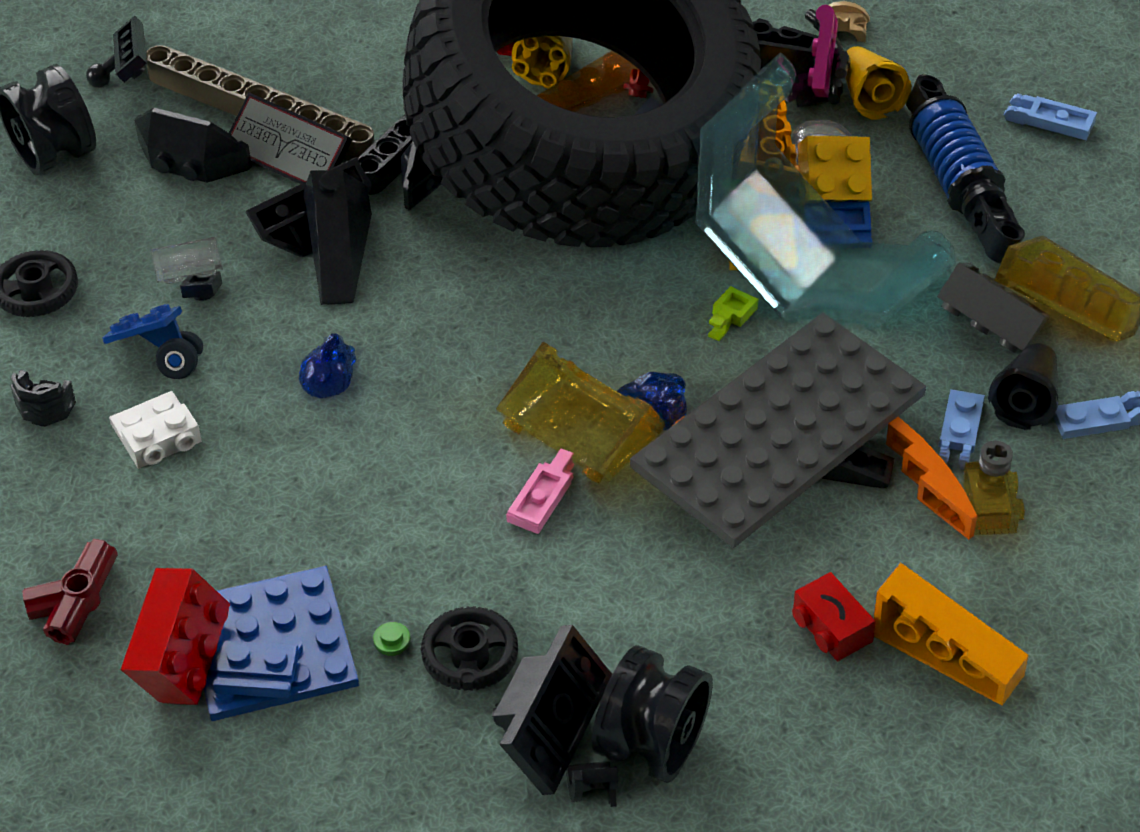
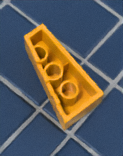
[874,562,1029,706]

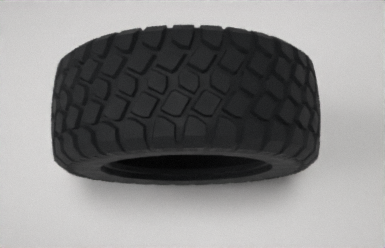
[403,0,761,248]

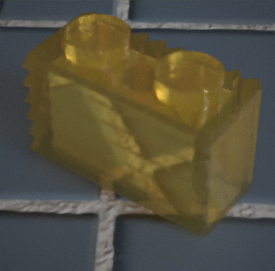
[963,460,1025,535]

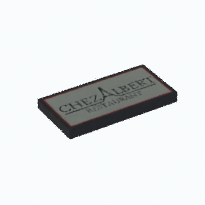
[229,92,353,184]

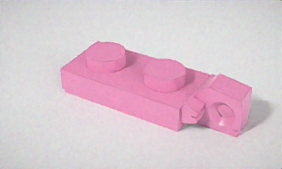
[506,448,574,534]

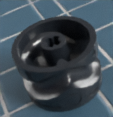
[0,64,96,175]
[592,645,713,783]

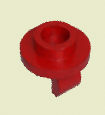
[623,69,654,98]

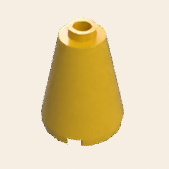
[845,46,912,120]

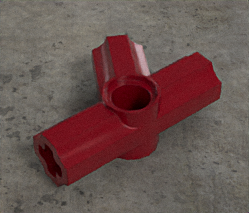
[22,538,118,645]

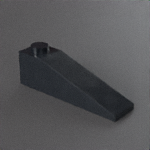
[303,170,372,305]

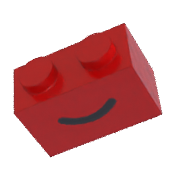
[792,572,876,662]

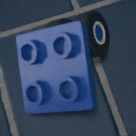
[102,304,203,379]

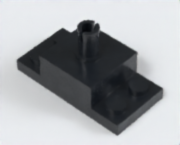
[492,625,612,795]

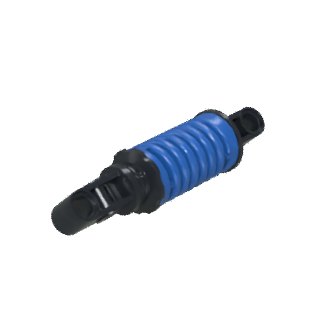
[906,74,1025,264]

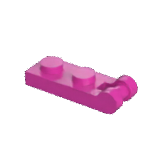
[808,5,838,98]

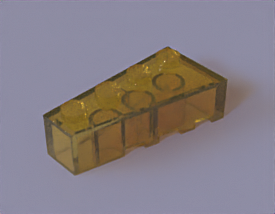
[994,235,1140,342]

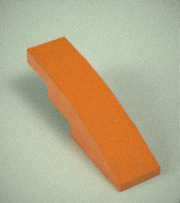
[886,417,977,540]

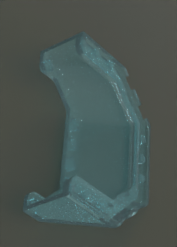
[695,52,956,328]

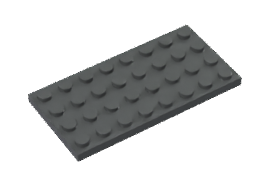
[630,312,926,549]

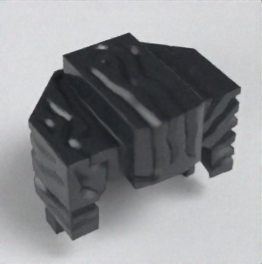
[11,370,76,427]

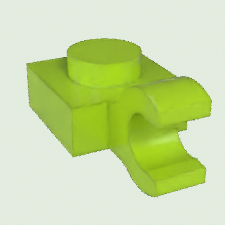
[708,286,759,341]

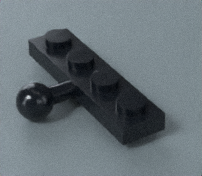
[86,16,147,88]

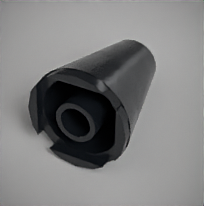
[988,343,1058,430]

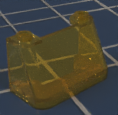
[496,342,666,484]

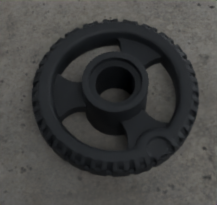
[0,250,78,317]
[421,606,518,691]

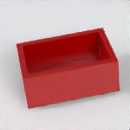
[120,568,230,705]

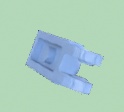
[1003,94,1097,141]
[939,389,985,471]
[1053,391,1140,439]

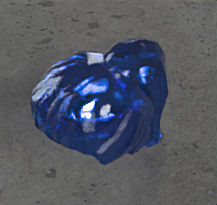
[299,333,356,398]
[616,372,687,430]

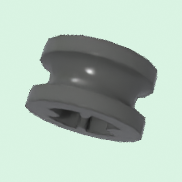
[979,441,1013,477]

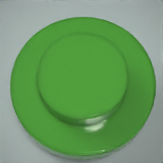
[373,622,411,656]

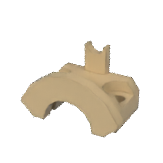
[829,1,870,42]

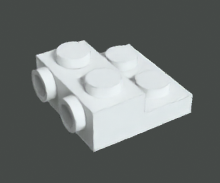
[109,391,202,469]

